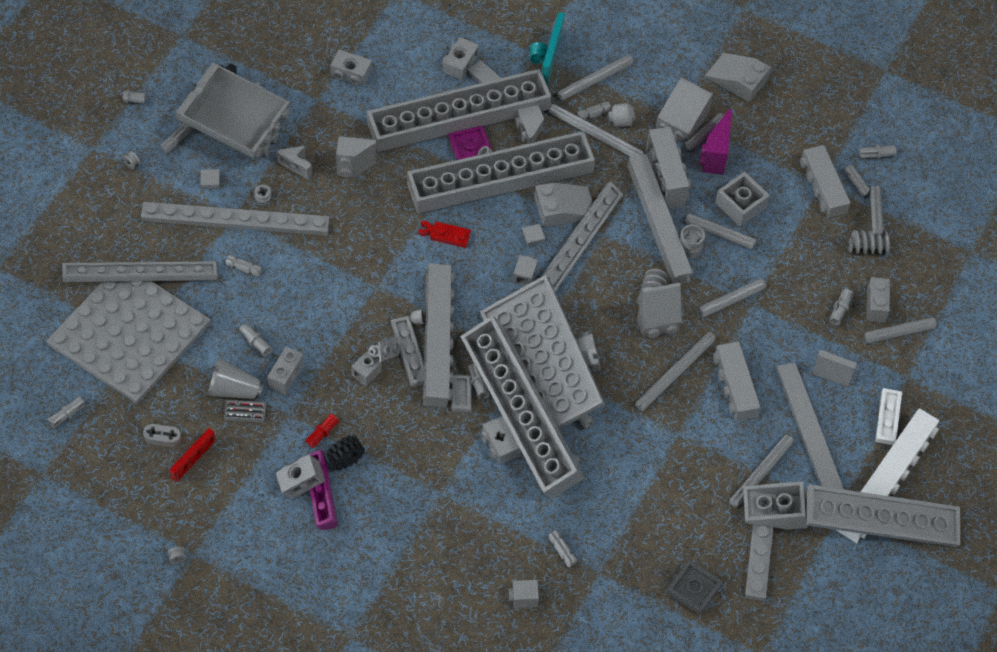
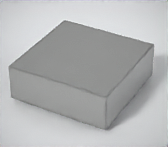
[201,169,220,189]
[522,224,545,246]

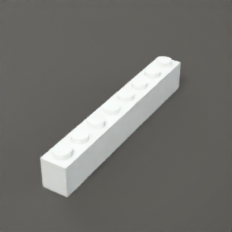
[836,408,939,543]

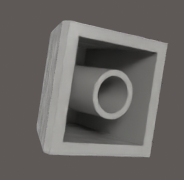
[656,77,713,143]

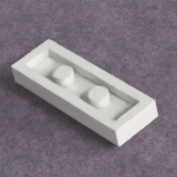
[875,388,902,445]

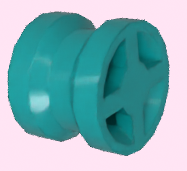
[529,42,547,64]

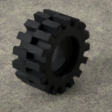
[326,435,365,470]

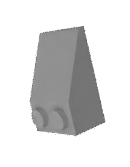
[705,53,771,103]
[534,183,593,228]
[637,283,682,338]
[743,481,808,530]

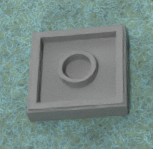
[812,350,857,387]

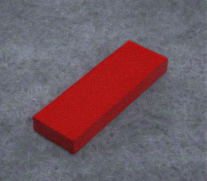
[169,428,216,482]

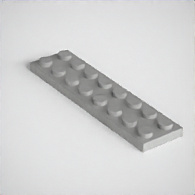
[807,485,960,547]

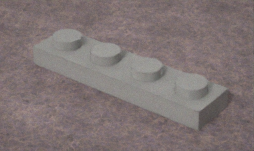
[745,524,773,601]

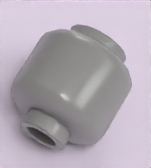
[609,103,636,128]

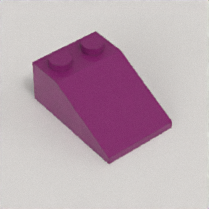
[699,109,732,175]

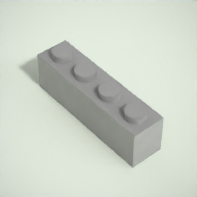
[800,145,851,218]
[713,342,761,421]

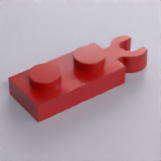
[418,221,471,248]

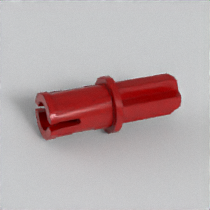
[306,414,339,448]

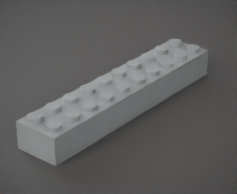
[367,69,551,152]
[407,131,595,214]
[460,316,585,499]

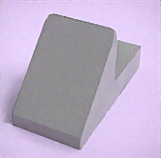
[277,146,312,179]

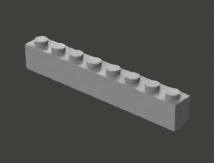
[423,263,454,407]

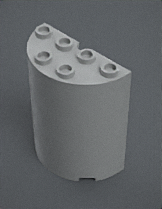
[176,63,290,160]

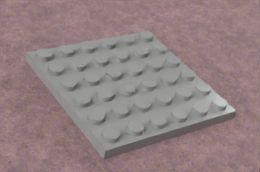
[46,281,211,404]

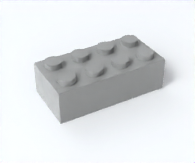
[646,127,691,209]

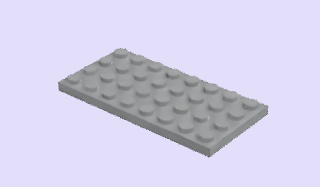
[480,275,605,429]

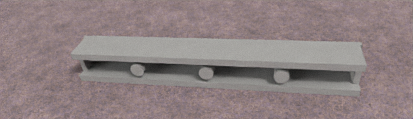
[627,154,693,284]

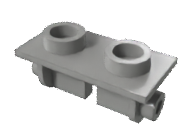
[368,336,400,362]

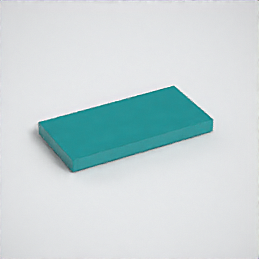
[542,12,565,87]

